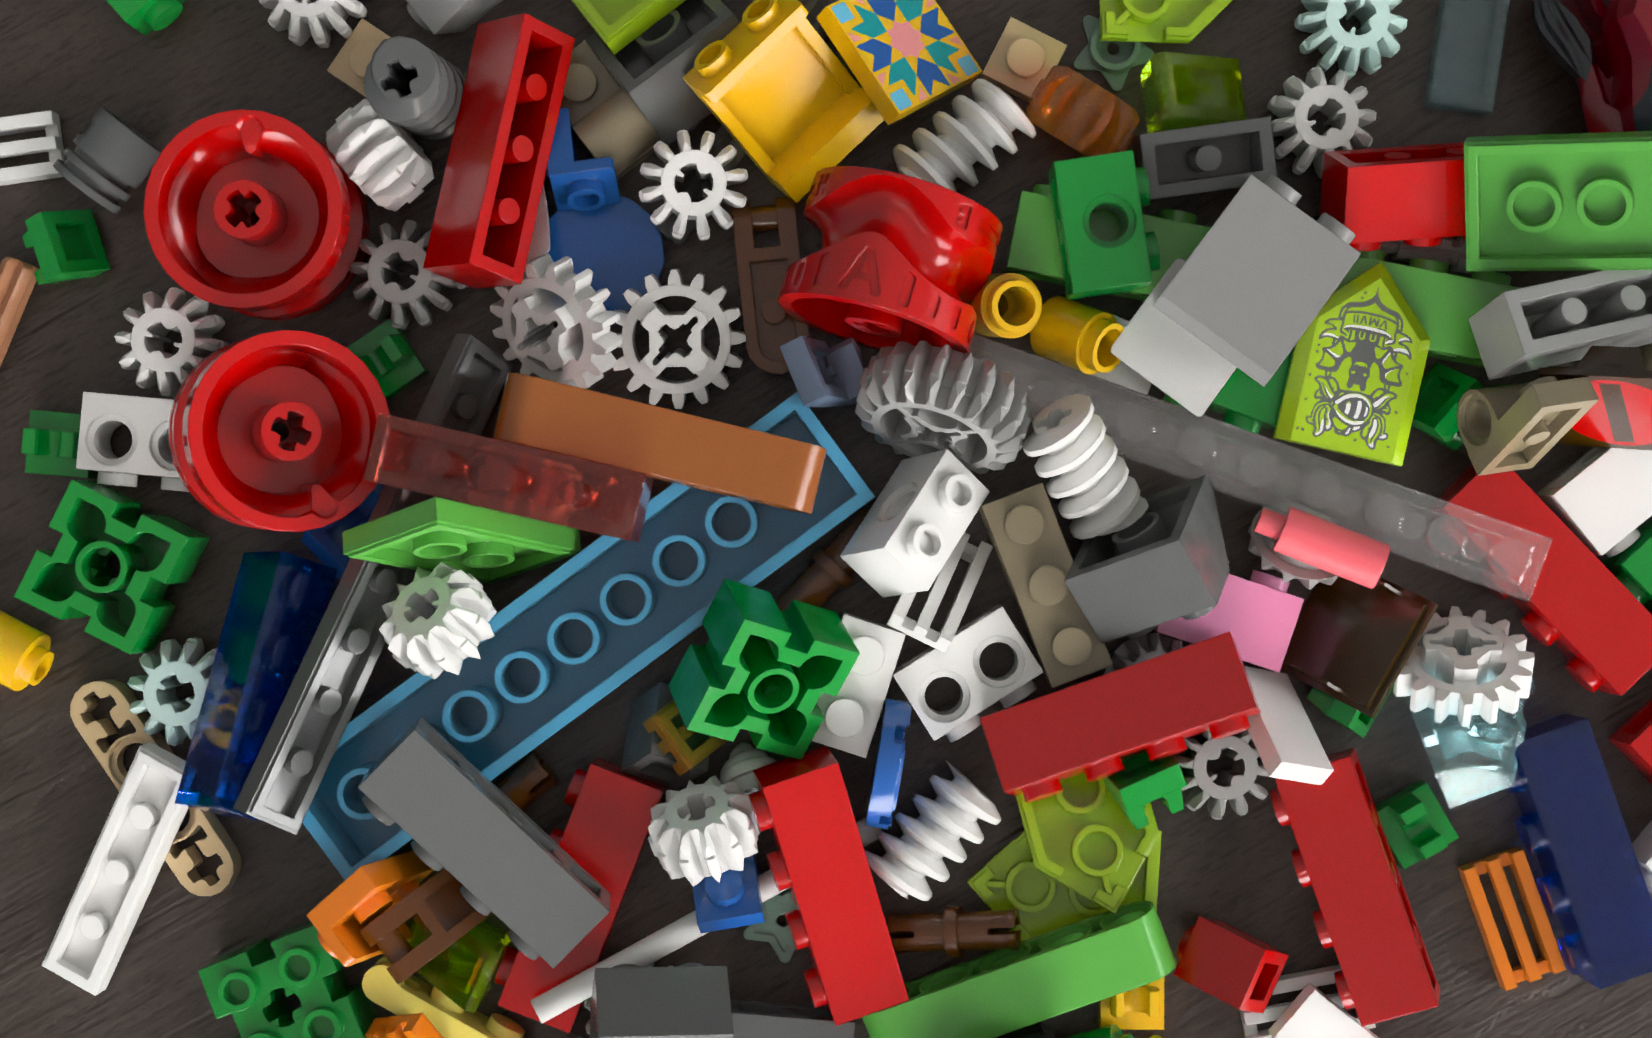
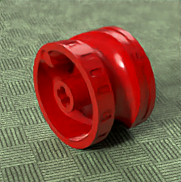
[143,109,370,321]
[777,166,1003,353]
[168,330,391,532]

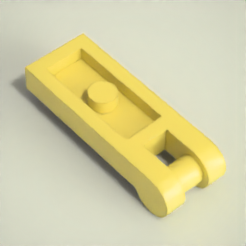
[362,955,525,1038]

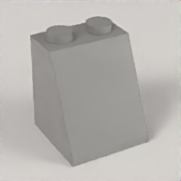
[1153,173,1361,387]

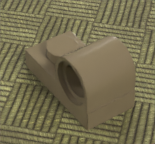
[560,40,661,180]
[1457,376,1599,476]

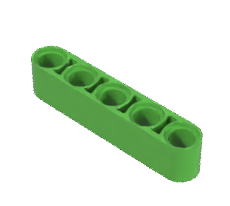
[862,900,1177,1038]

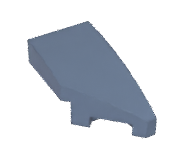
[780,336,867,407]

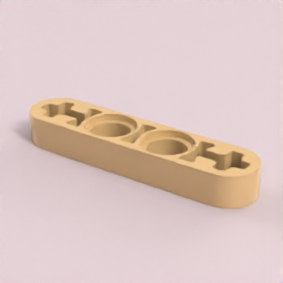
[70,679,242,896]

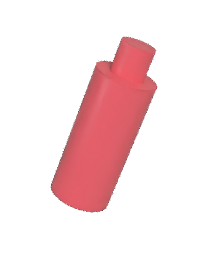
[1253,506,1391,589]

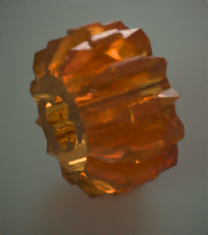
[1026,66,1140,157]

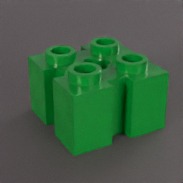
[14,480,210,655]
[668,578,860,760]
[198,921,378,1038]

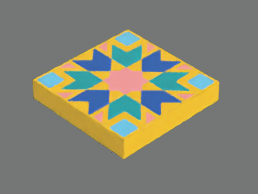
[816,0,983,125]

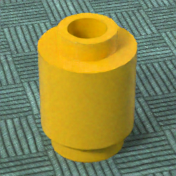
[967,273,1042,339]
[1030,296,1124,375]
[0,610,54,691]

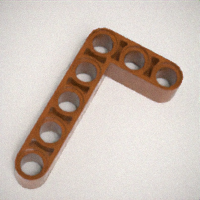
[492,372,827,514]

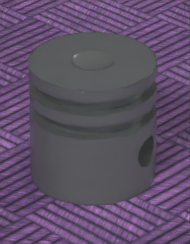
[53,105,162,214]

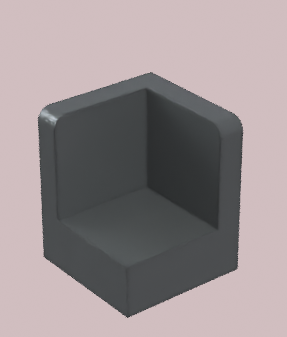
[621,682,710,789]

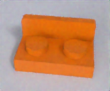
[306,850,434,967]

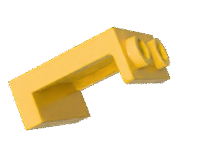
[683,0,884,203]

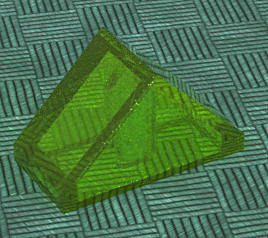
[1140,52,1247,133]
[408,920,512,1013]

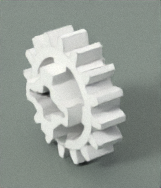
[490,253,623,389]
[613,269,746,409]
[1393,606,1535,727]

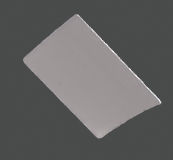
[1110,258,1237,417]

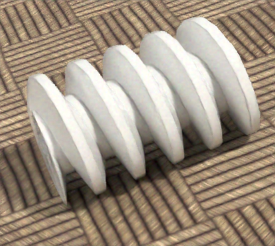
[892,78,1036,192]
[1022,394,1149,540]
[864,761,1001,901]

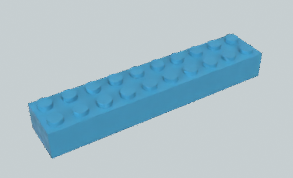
[302,392,875,880]

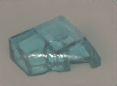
[1405,679,1536,808]

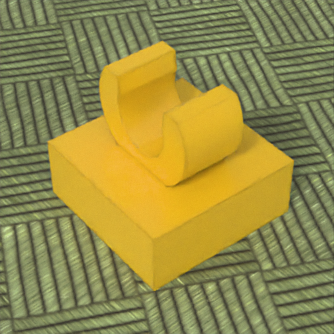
[1097,977,1164,1030]

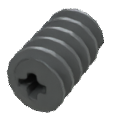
[363,36,467,141]

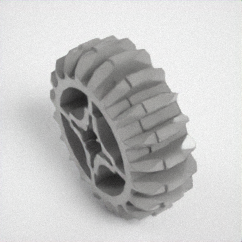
[855,341,1032,474]

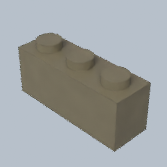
[979,483,1113,688]

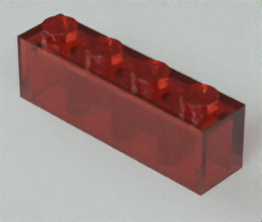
[364,413,654,543]

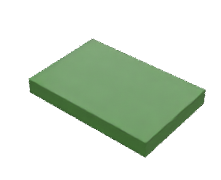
[1464,131,1652,271]
[342,497,581,584]

